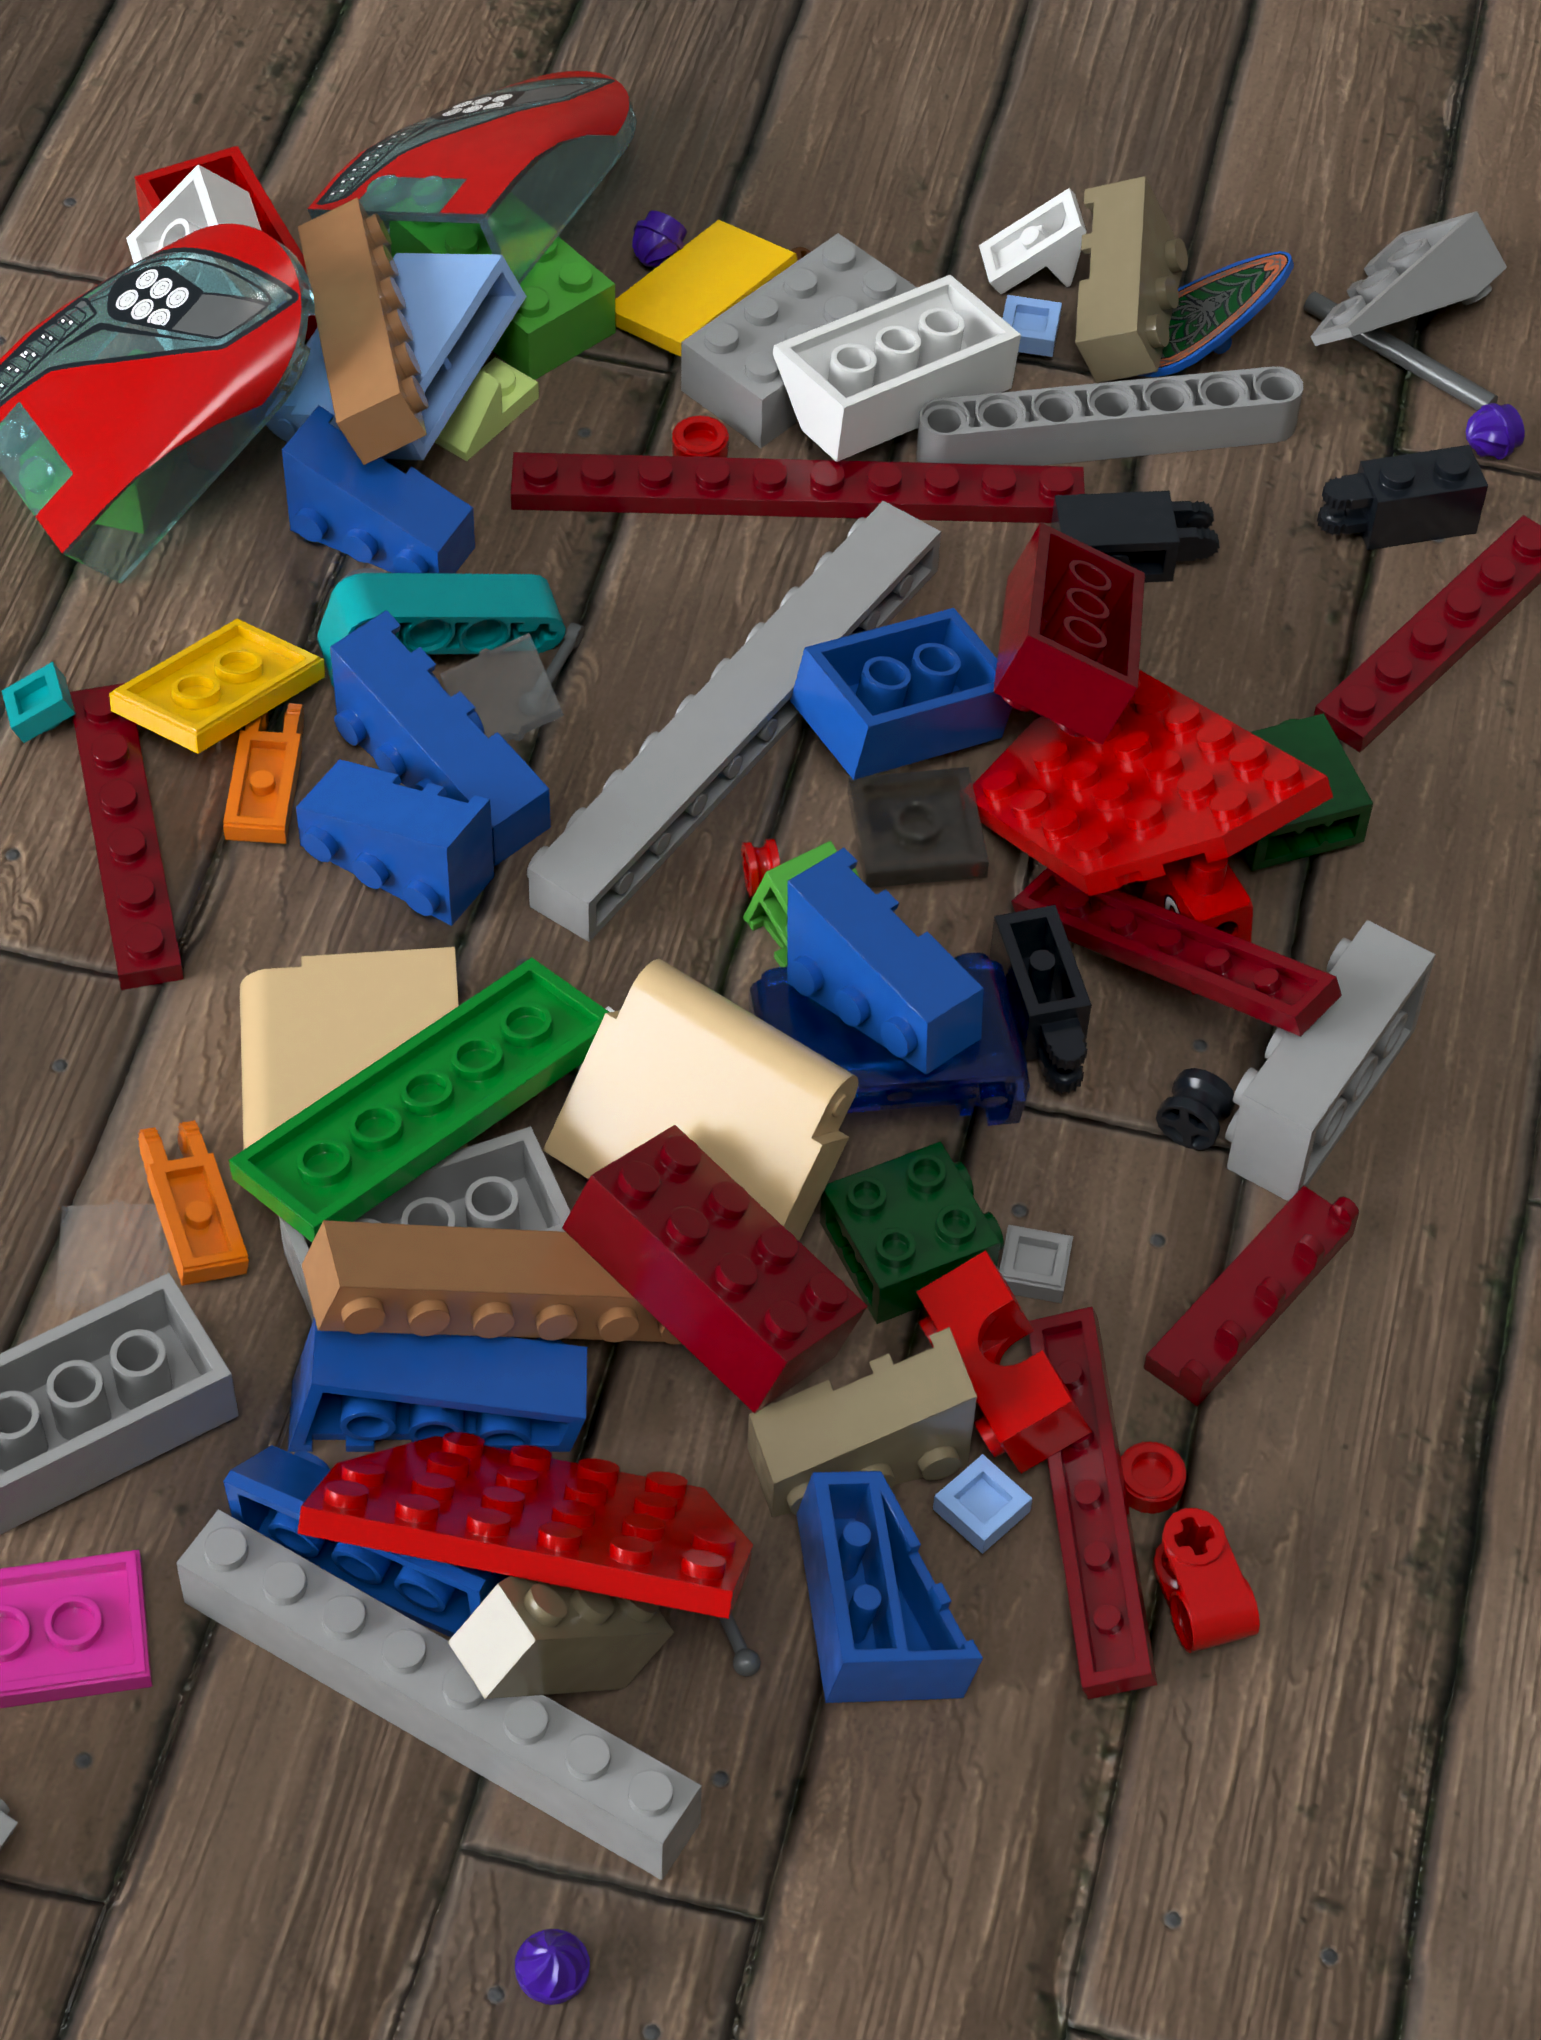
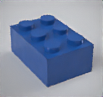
[790,608,1012,780]

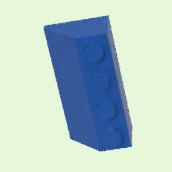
[223,1445,509,1637]

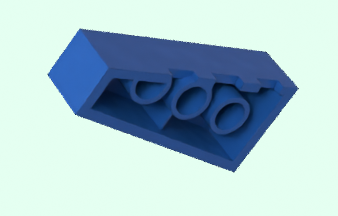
[330,610,551,866]
[288,1317,587,1452]

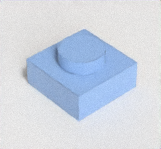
[1002,295,1062,357]
[933,1454,1033,1554]

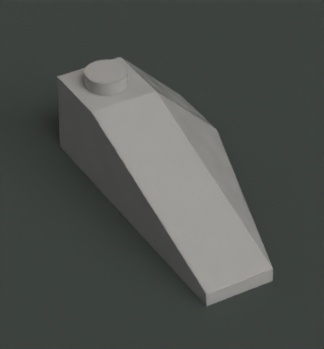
[1310,211,1507,346]

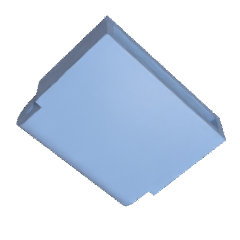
[262,253,527,460]

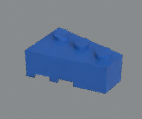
[296,759,494,926]

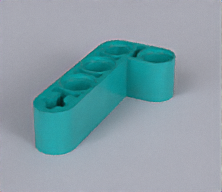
[317,573,566,687]

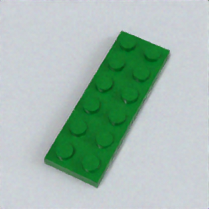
[228,957,609,1242]

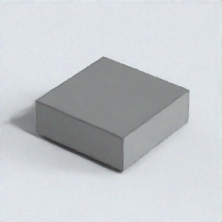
[999,1225,1073,1303]

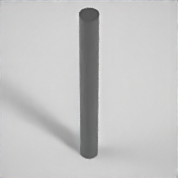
[1304,291,1498,411]

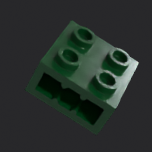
[1241,713,1373,871]
[820,1141,1004,1324]

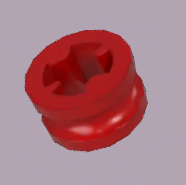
[741,838,781,898]

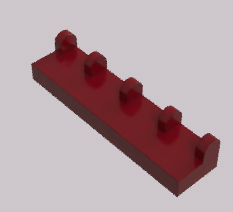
[1144,1185,1359,1407]

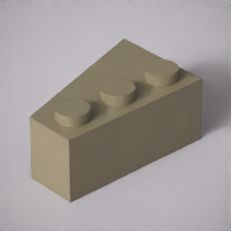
[1075,176,1188,383]
[748,1327,977,1518]
[448,1576,674,1699]

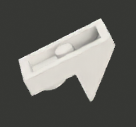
[979,188,1087,294]

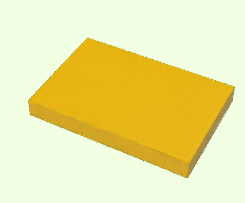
[615,220,798,357]
[109,618,325,754]

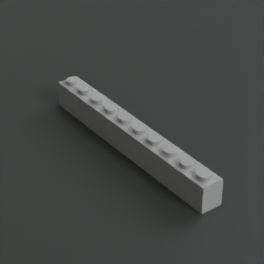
[527,501,941,942]

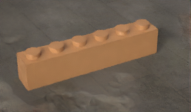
[298,197,429,465]
[302,1220,682,1344]

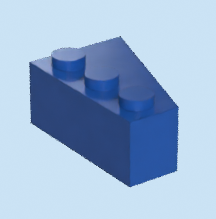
[282,405,475,573]
[787,848,984,1074]
[796,1471,983,1703]

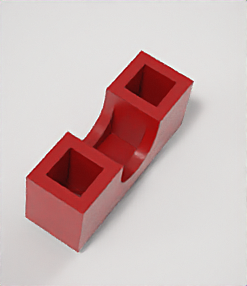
[917,1250,1092,1474]

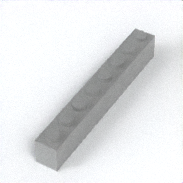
[176,1509,702,1880]

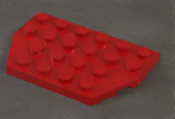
[963,669,1333,896]
[297,1432,753,1619]

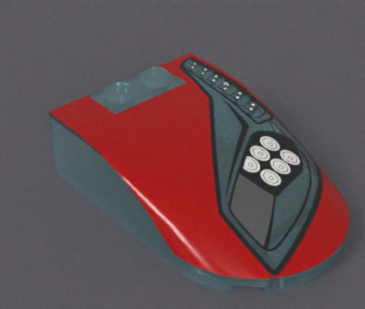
[307,71,637,284]
[0,223,315,583]

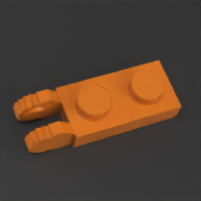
[223,703,304,844]
[138,1120,249,1286]

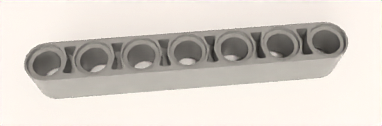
[916,366,1303,466]

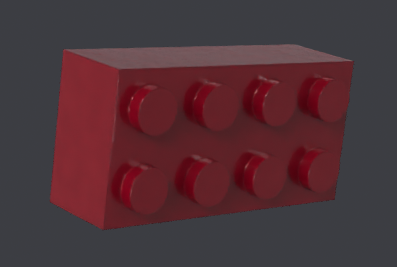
[993,522,1145,744]
[562,1125,868,1414]

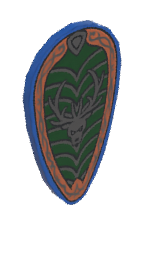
[1137,251,1294,377]

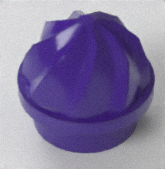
[632,210,687,268]
[1466,403,1525,459]
[515,1929,590,2005]

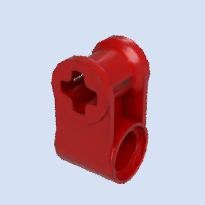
[1152,1508,1260,1653]

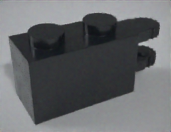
[1317,445,1488,550]
[1051,490,1220,583]
[989,905,1092,1094]

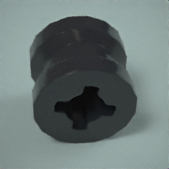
[1156,1068,1235,1150]

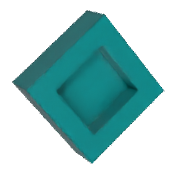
[1,662,76,743]

